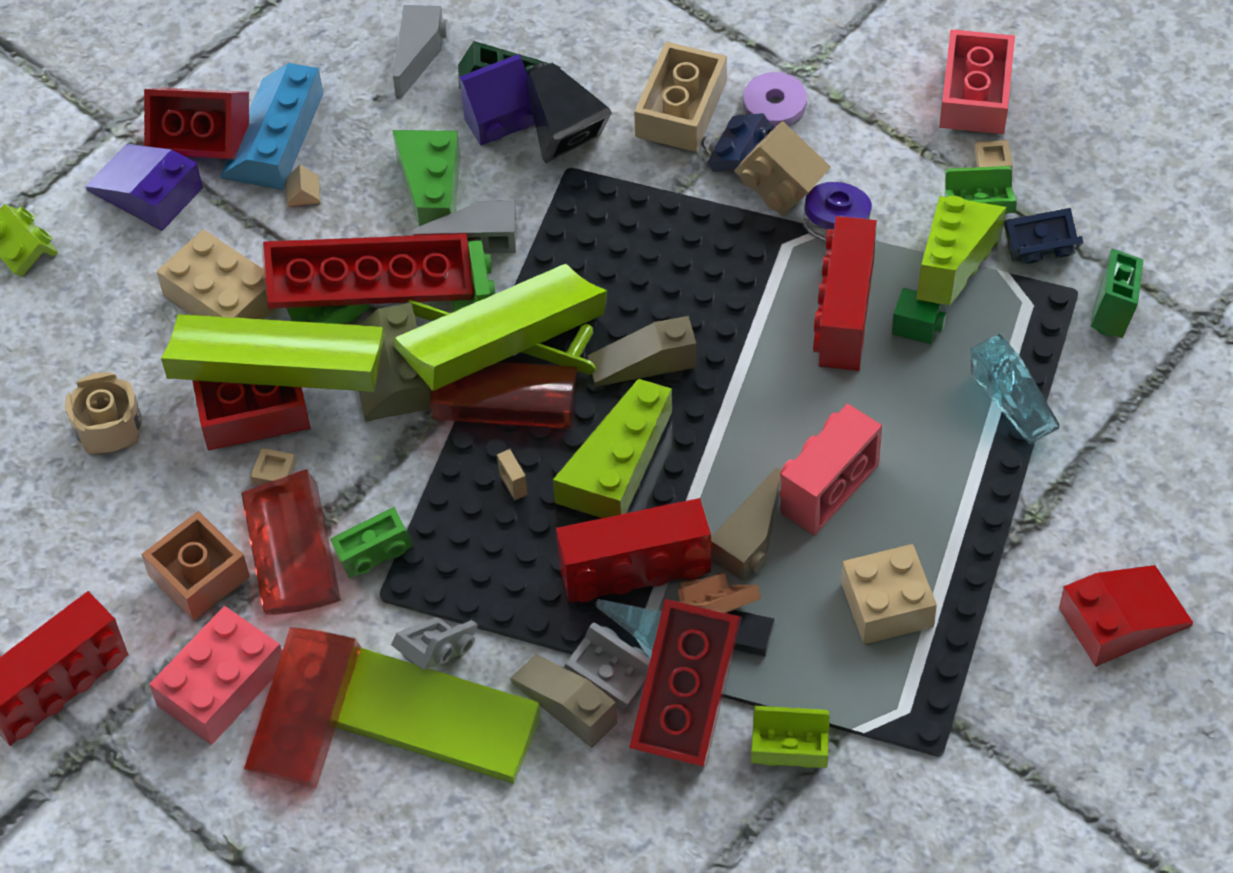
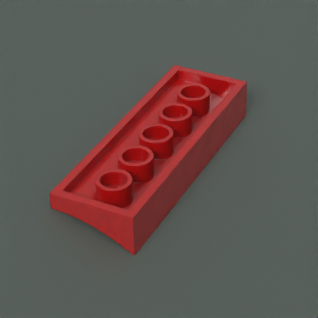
[262,233,473,309]

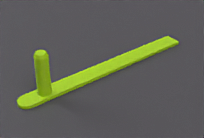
[408,300,596,375]

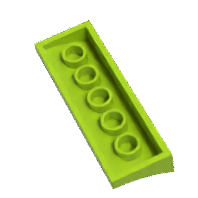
[394,264,607,391]
[161,314,384,392]
[304,638,541,784]

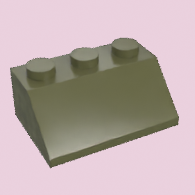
[359,303,433,422]

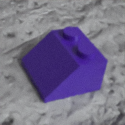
[460,54,535,146]

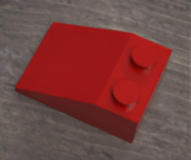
[1059,565,1193,667]

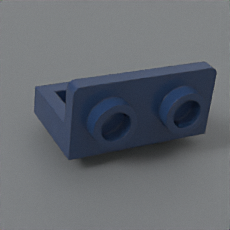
[707,113,774,172]
[1004,208,1084,264]

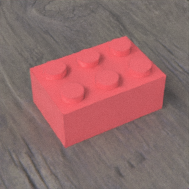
[939,29,1015,134]
[779,403,882,536]
[149,605,286,745]

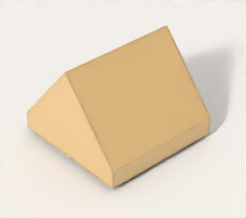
[286,164,321,207]

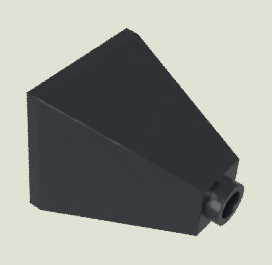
[526,62,612,164]

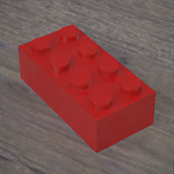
[813,216,877,371]
[556,498,711,603]
[0,591,129,746]
[629,599,742,767]

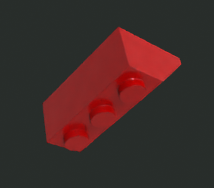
[144,88,249,159]

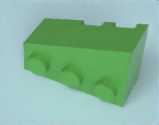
[392,130,461,226]

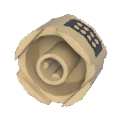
[65,372,142,455]

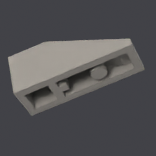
[393,5,448,98]
[414,200,517,253]

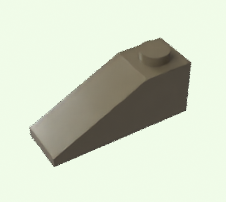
[588,316,696,387]
[711,468,781,581]
[510,654,617,748]

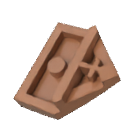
[677,572,761,613]

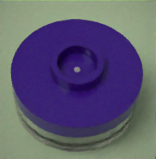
[802,182,872,242]

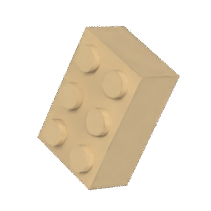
[634,42,727,152]
[156,229,276,319]

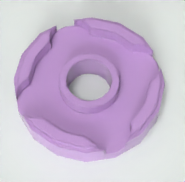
[743,72,807,128]

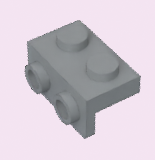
[391,617,478,670]
[564,623,650,711]

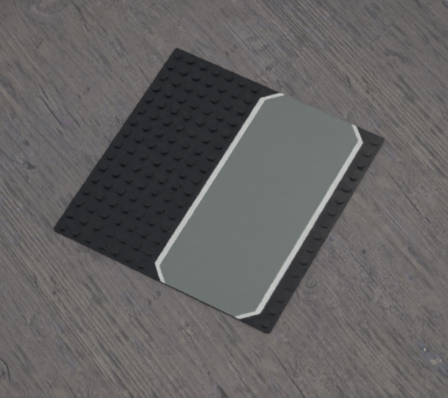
[379,168,1078,757]

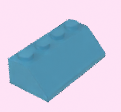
[221,63,324,190]

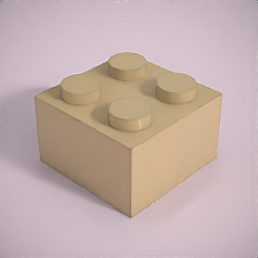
[734,121,831,216]
[841,544,937,645]

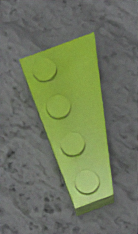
[916,196,1006,305]
[553,379,672,518]

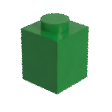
[892,288,947,344]

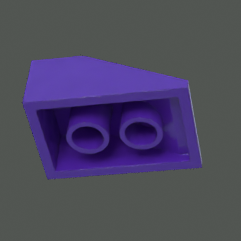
[85,144,203,231]

